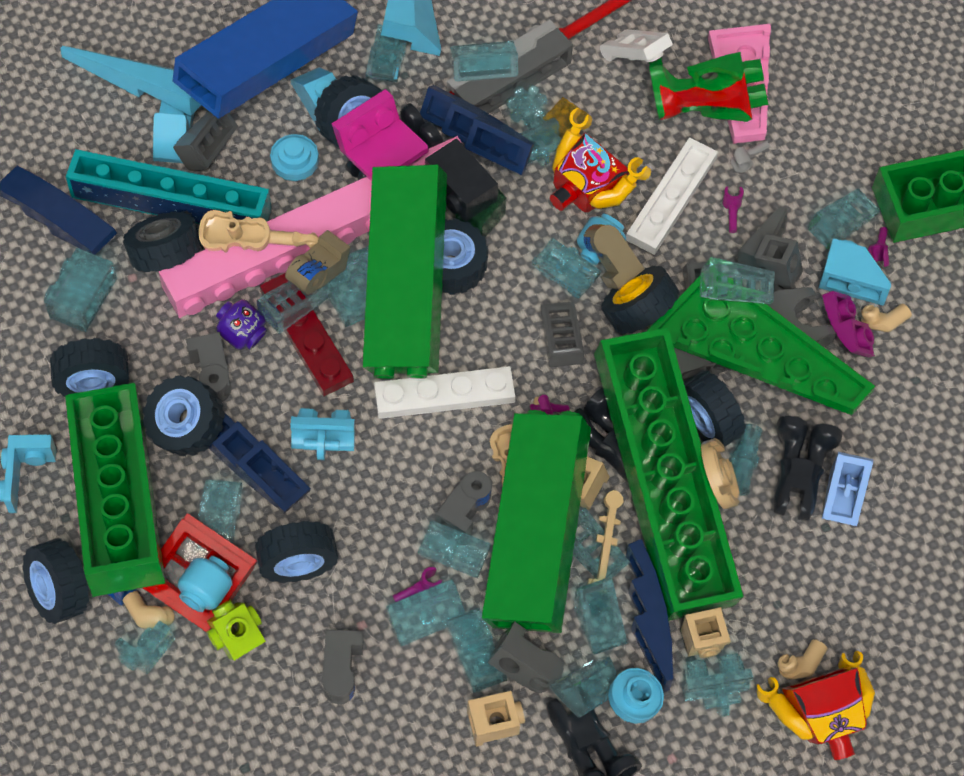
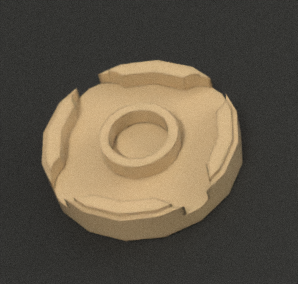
[701,438,740,509]

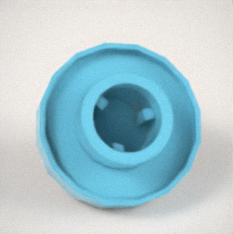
[270,134,319,181]
[608,668,664,724]

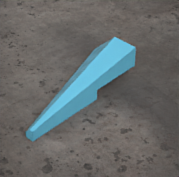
[381,0,441,56]
[60,46,201,116]

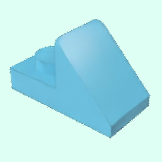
[153,101,194,163]

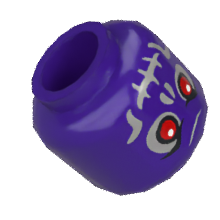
[216,299,267,350]

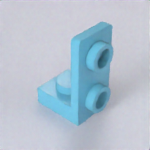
[0,435,57,513]

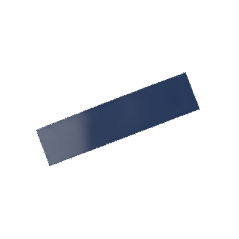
[420,85,534,175]
[0,165,117,256]
[208,411,311,514]
[625,539,673,693]

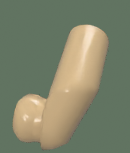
[861,303,912,332]
[122,591,175,630]
[778,639,828,680]

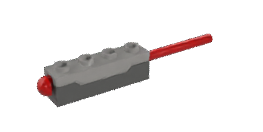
[447,0,632,113]

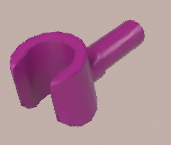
[722,186,744,233]
[868,227,889,267]
[530,395,570,415]
[392,567,442,604]

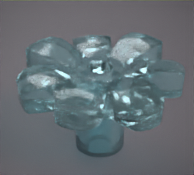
[506,84,548,126]

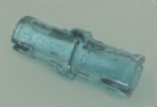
[731,424,763,496]

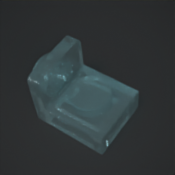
[115,620,175,674]

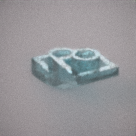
[365,24,408,82]
[194,480,242,551]
[446,608,507,693]

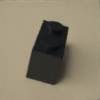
[425,138,498,222]

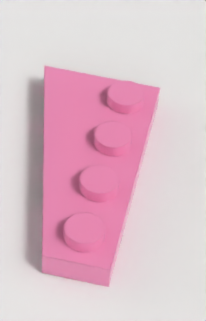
[708,24,771,144]

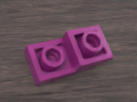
[822,291,875,358]

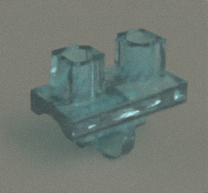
[520,116,561,166]
[532,238,601,298]
[417,520,491,579]
[682,653,754,717]

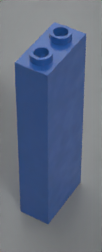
[172,0,358,119]

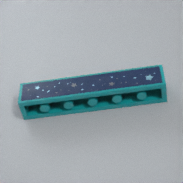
[65,149,272,224]

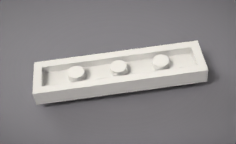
[626,137,718,255]
[374,366,515,419]

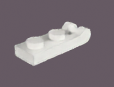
[600,29,673,62]

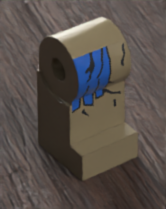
[584,224,645,289]
[285,230,351,295]

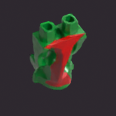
[649,52,769,122]

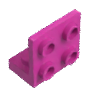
[331,89,429,181]

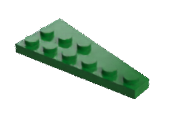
[647,264,875,415]

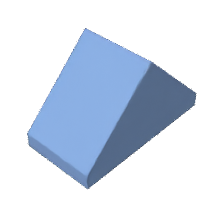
[822,452,873,526]

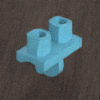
[290,408,355,460]

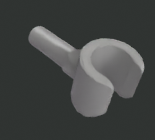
[730,141,770,173]

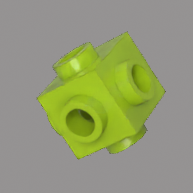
[206,600,266,661]

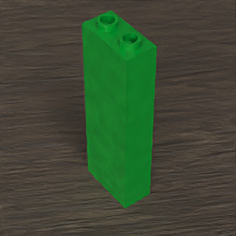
[363,165,447,379]
[482,410,591,633]

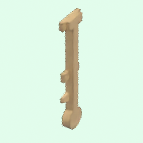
[587,490,623,591]

